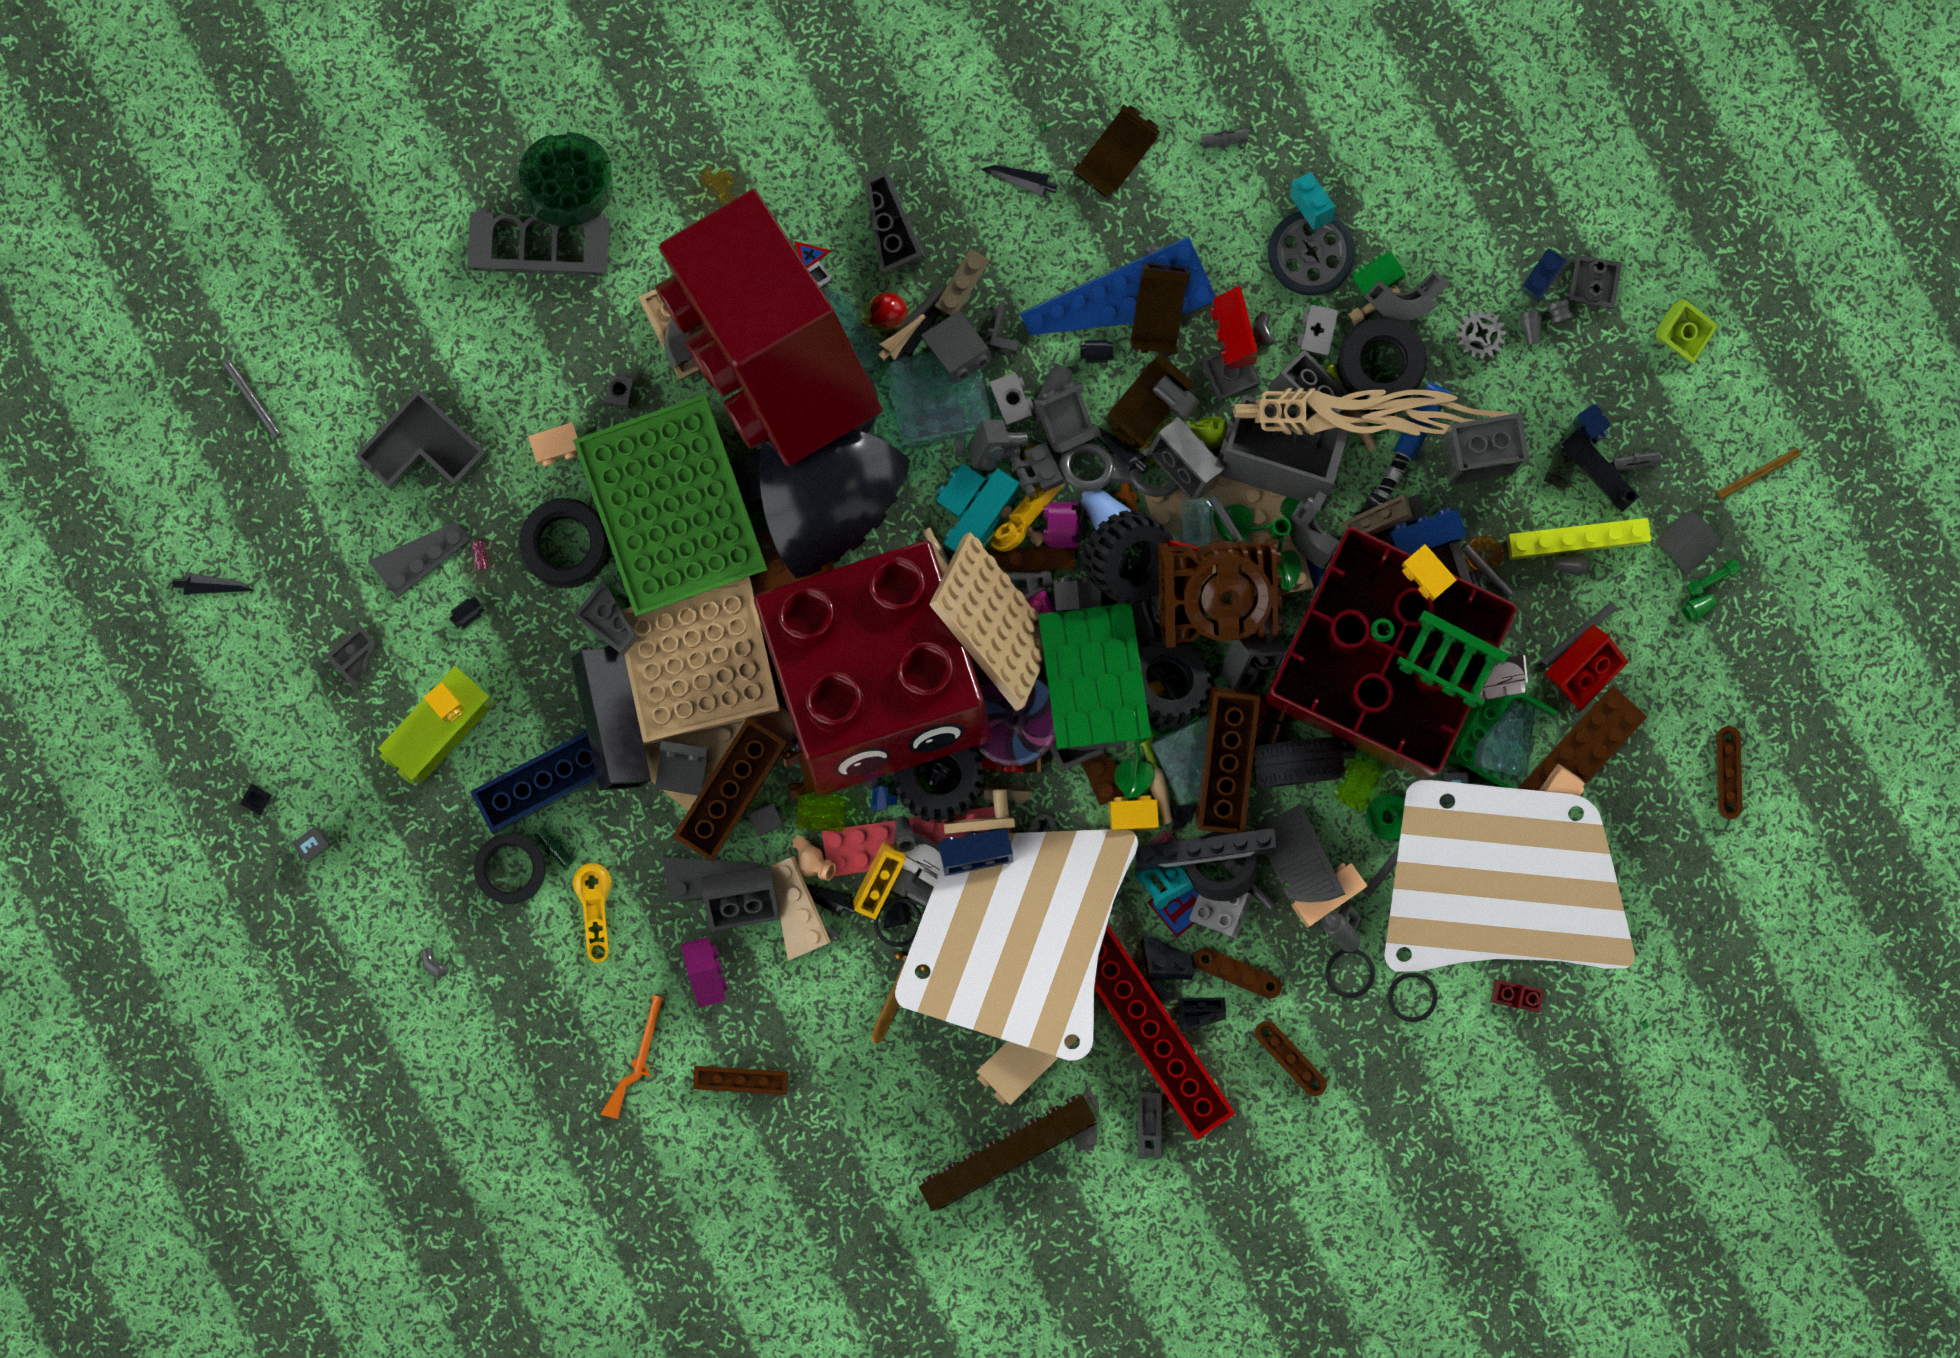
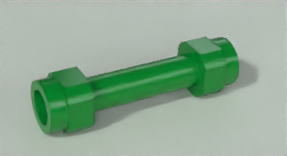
[1686,559,1742,598]

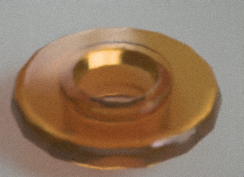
[1467,535,1503,571]

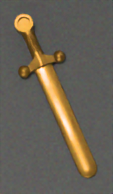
[871,951,929,1044]

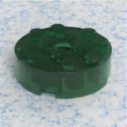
[519,132,613,227]

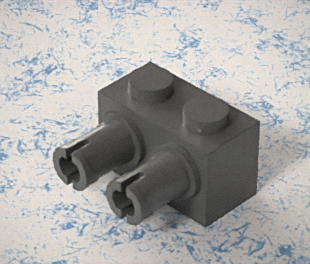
[967,420,1028,471]

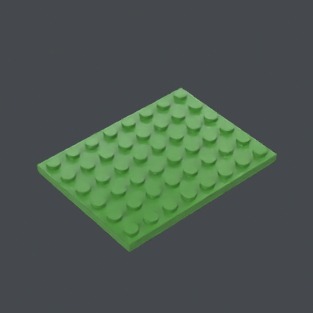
[573,394,768,617]

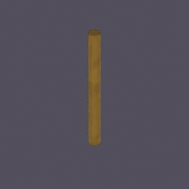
[1716,447,1801,500]

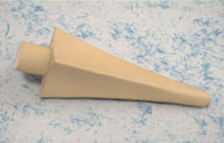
[877,314,925,362]

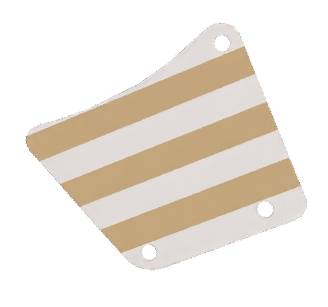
[1384,780,1635,972]
[895,829,1138,1061]

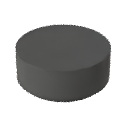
[954,434,966,457]

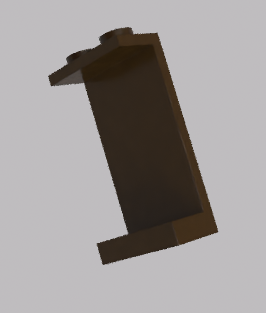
[1073,104,1160,201]
[1130,262,1190,356]
[1103,353,1195,449]

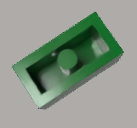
[1351,251,1406,302]

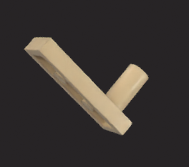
[944,789,1015,834]

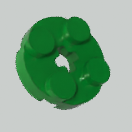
[1365,793,1405,841]

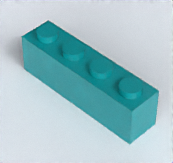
[944,468,1022,553]

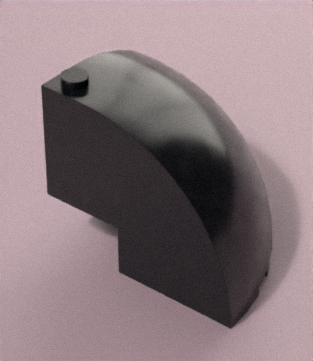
[760,429,910,579]

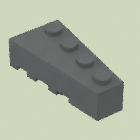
[866,171,926,276]

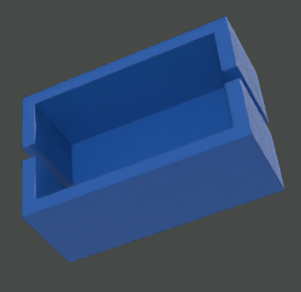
[1388,508,1467,555]

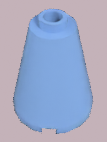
[1081,489,1132,531]

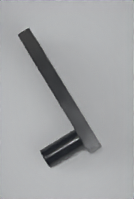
[1559,428,1639,512]

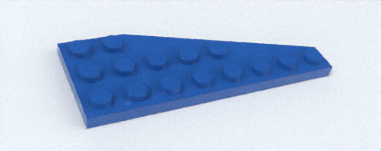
[1020,236,1216,335]

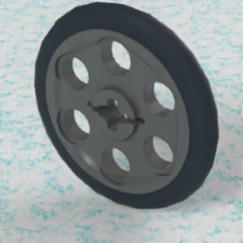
[1268,211,1355,296]

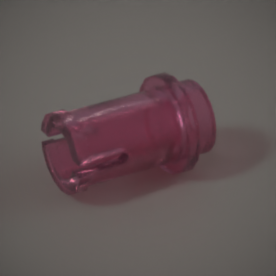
[469,540,490,570]
[1143,830,1174,846]

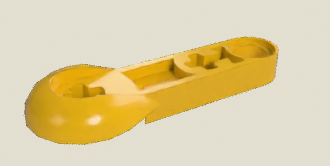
[991,484,1063,552]
[572,863,612,963]

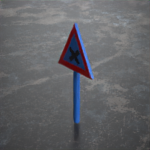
[795,241,832,268]

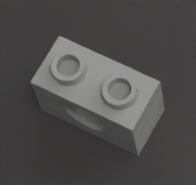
[989,372,1034,428]

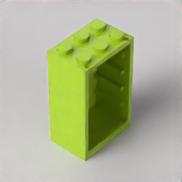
[378,665,496,785]

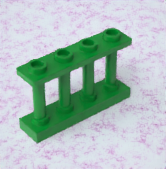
[1396,610,1510,708]

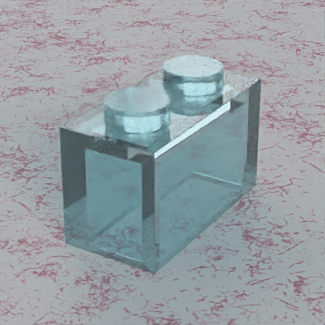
[1182,498,1212,547]

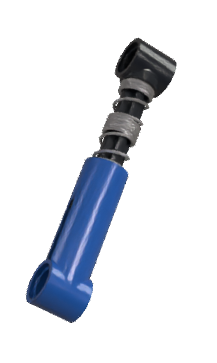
[1360,381,1450,513]

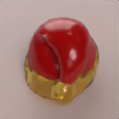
[862,292,908,332]

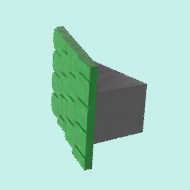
[1038,603,1151,751]

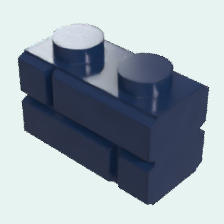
[1520,248,1567,303]
[1572,404,1610,445]

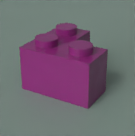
[681,937,728,1008]

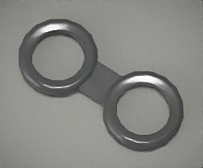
[1059,442,1178,497]

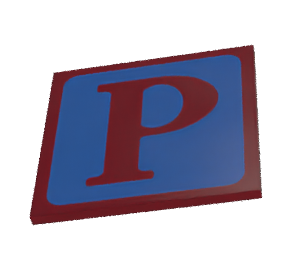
[1147,888,1199,938]

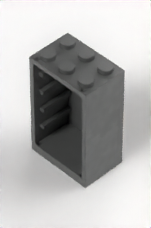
[1218,395,1349,508]
[1440,413,1529,485]

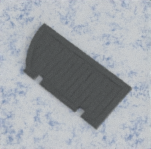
[1254,804,1345,903]

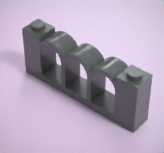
[467,209,611,276]

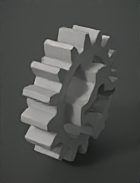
[1455,309,1506,360]

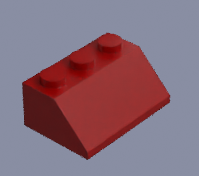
[1209,286,1257,370]
[1544,624,1629,711]

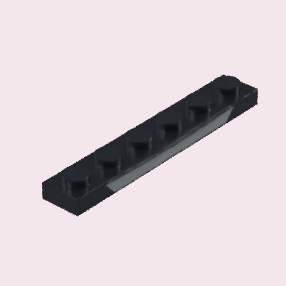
[1136,828,1278,871]

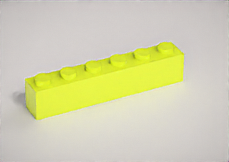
[1507,518,1651,560]

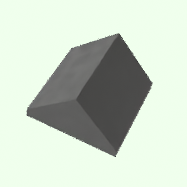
[1655,510,1721,575]

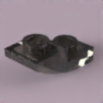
[1543,437,1576,490]

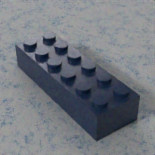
[470,731,598,834]

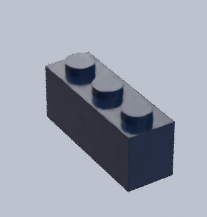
[938,828,1014,876]

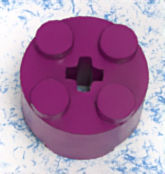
[1043,502,1080,549]

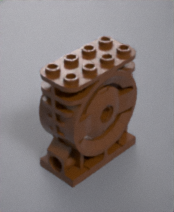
[1158,539,1282,648]

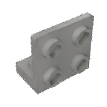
[1189,877,1253,940]

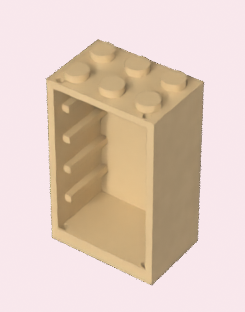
[977,1034,1079,1105]

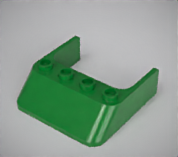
[1447,687,1558,788]

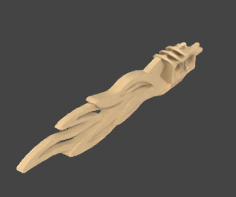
[1233,388,1509,436]

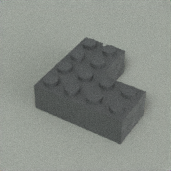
[354,389,488,491]

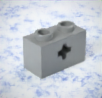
[1297,305,1338,359]

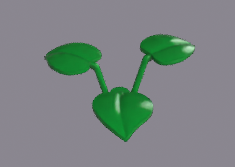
[1213,497,1319,591]
[1115,716,1204,799]

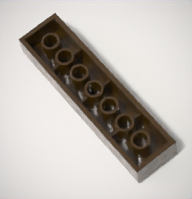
[918,1094,1103,1211]

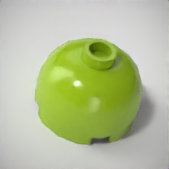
[1185,417,1228,454]

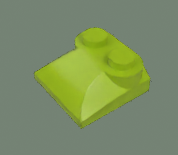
[1656,299,1718,364]

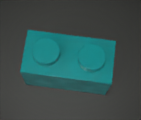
[1290,172,1336,230]
[935,463,986,518]

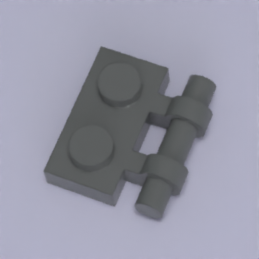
[1010,442,1065,497]

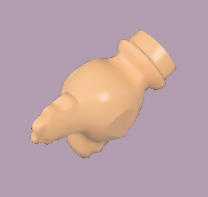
[792,835,836,881]

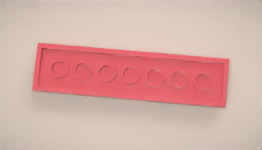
[822,806,1011,877]

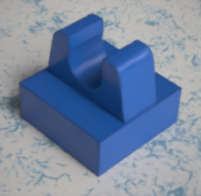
[870,786,897,811]

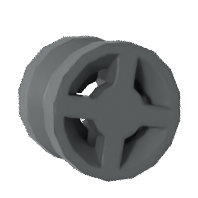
[1546,300,1574,325]

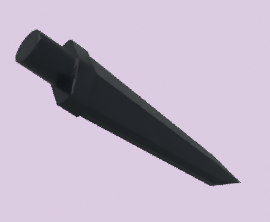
[981,165,1058,197]
[895,305,940,362]
[1092,424,1149,474]
[172,572,254,595]
[806,883,855,916]

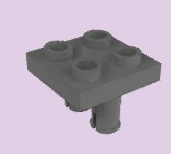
[1568,255,1622,309]

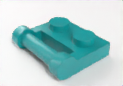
[1135,866,1193,909]

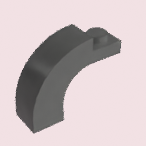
[1364,269,1449,321]
[664,317,694,369]
[1289,491,1339,569]

